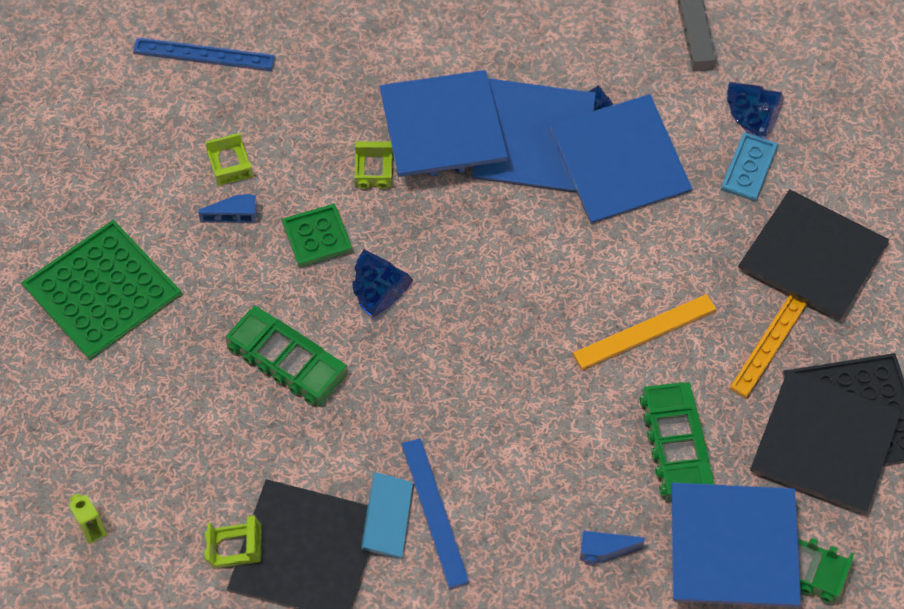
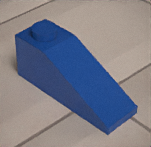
[198,194,257,223]
[580,531,645,565]

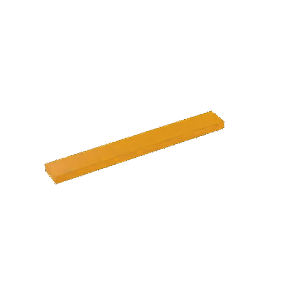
[572,294,716,371]
[729,295,807,399]

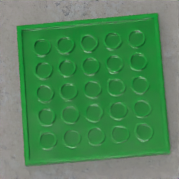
[21,219,182,361]

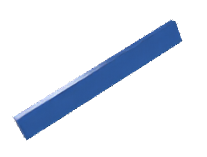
[133,37,275,72]
[402,438,469,590]

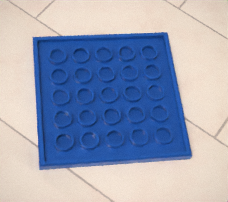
[379,70,508,177]
[472,78,596,193]
[549,94,692,224]
[671,483,801,608]

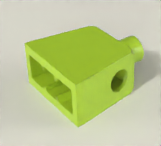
[69,494,107,544]

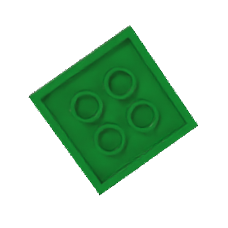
[281,203,353,268]

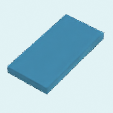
[720,132,778,202]
[361,472,413,559]

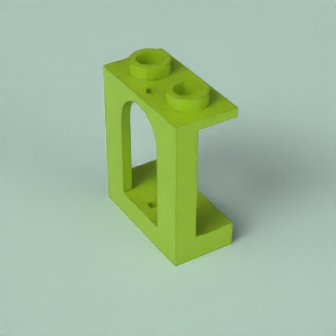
[205,133,253,186]
[354,141,392,189]
[204,515,261,569]

